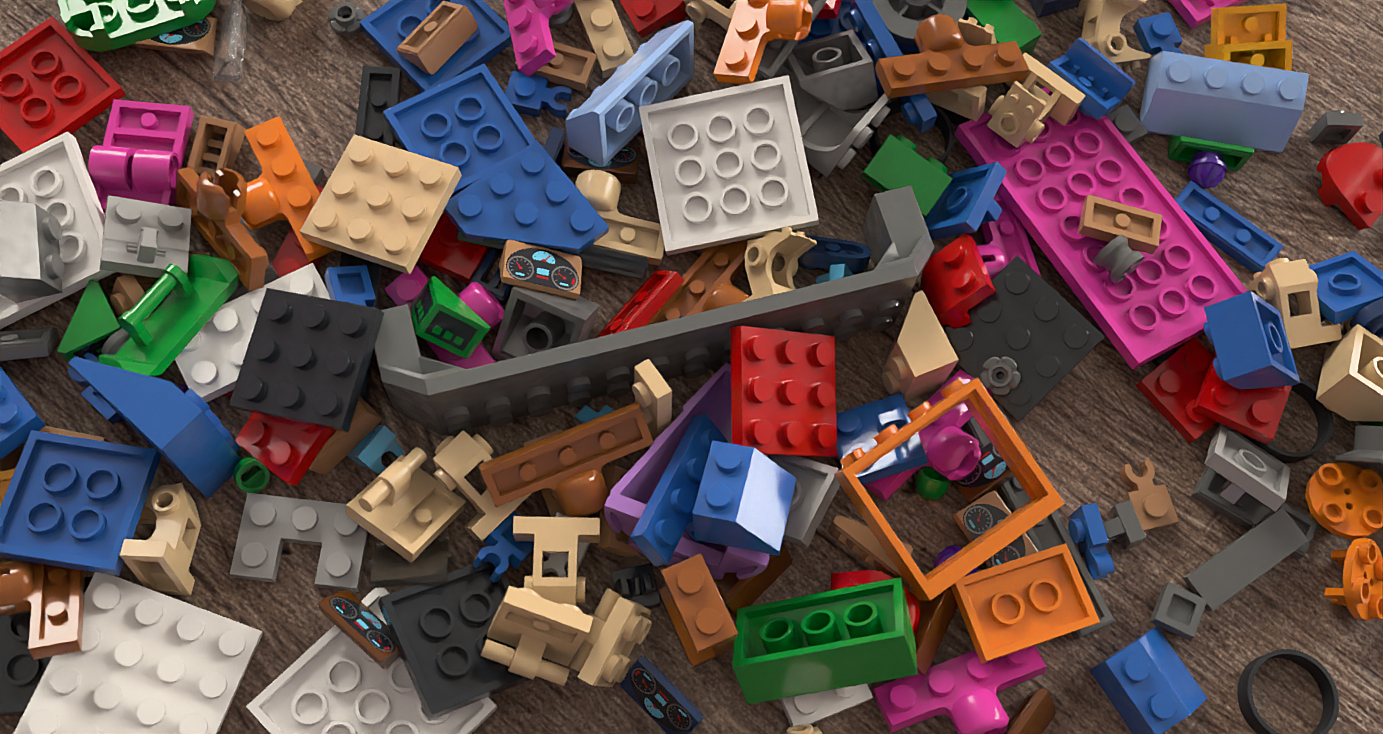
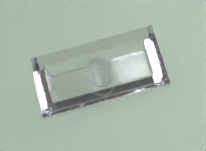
[213,0,249,82]

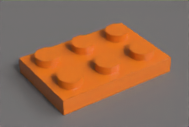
[950,543,1100,664]

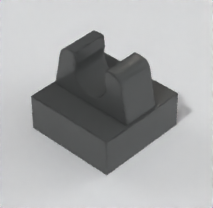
[1103,500,1147,550]

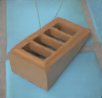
[187,115,246,184]
[828,515,913,578]

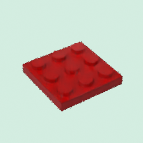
[0,16,125,153]
[730,326,837,458]

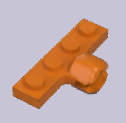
[713,0,812,84]
[241,116,335,262]

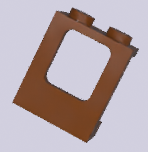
[658,553,738,669]

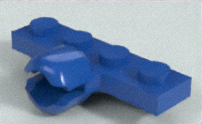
[848,0,937,134]
[630,413,728,566]

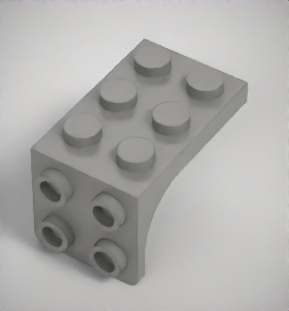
[753,61,891,177]

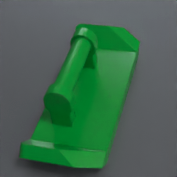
[98,254,239,376]

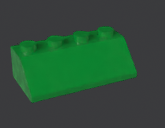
[732,577,917,704]

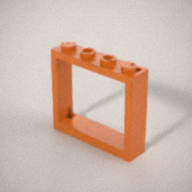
[833,377,1065,600]

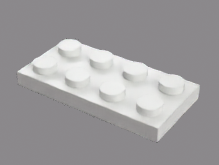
[175,263,330,402]

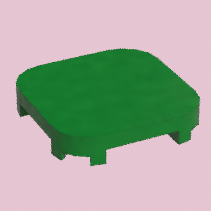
[57,0,217,52]

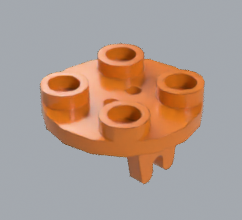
[1305,462,1383,539]
[1324,538,1383,621]

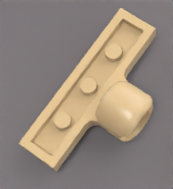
[575,170,664,266]

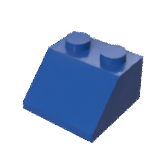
[1204,291,1301,390]
[692,440,796,556]
[1089,626,1207,734]

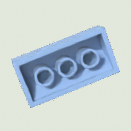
[565,20,694,167]
[1139,51,1309,153]

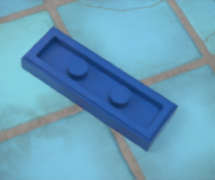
[1175,180,1283,274]

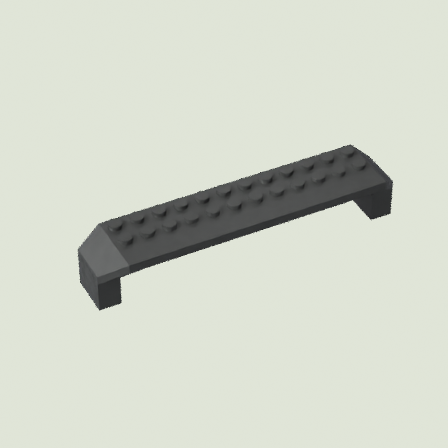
[374,186,934,437]

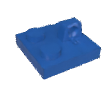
[924,162,1007,240]
[1309,251,1383,325]
[836,392,928,485]

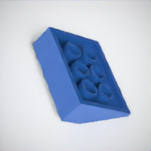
[69,357,241,499]

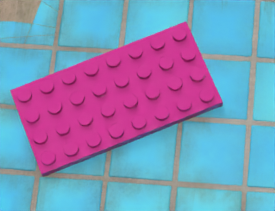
[955,87,1248,370]

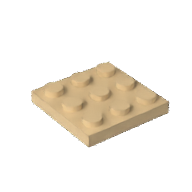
[299,135,462,274]

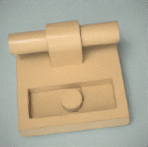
[345,447,466,563]
[480,586,594,686]
[568,588,652,687]

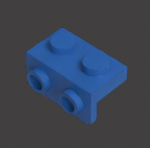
[1047,38,1135,120]

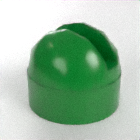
[233,457,270,493]
[916,466,951,501]

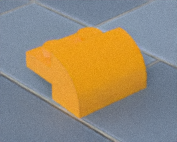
[1204,4,1293,71]

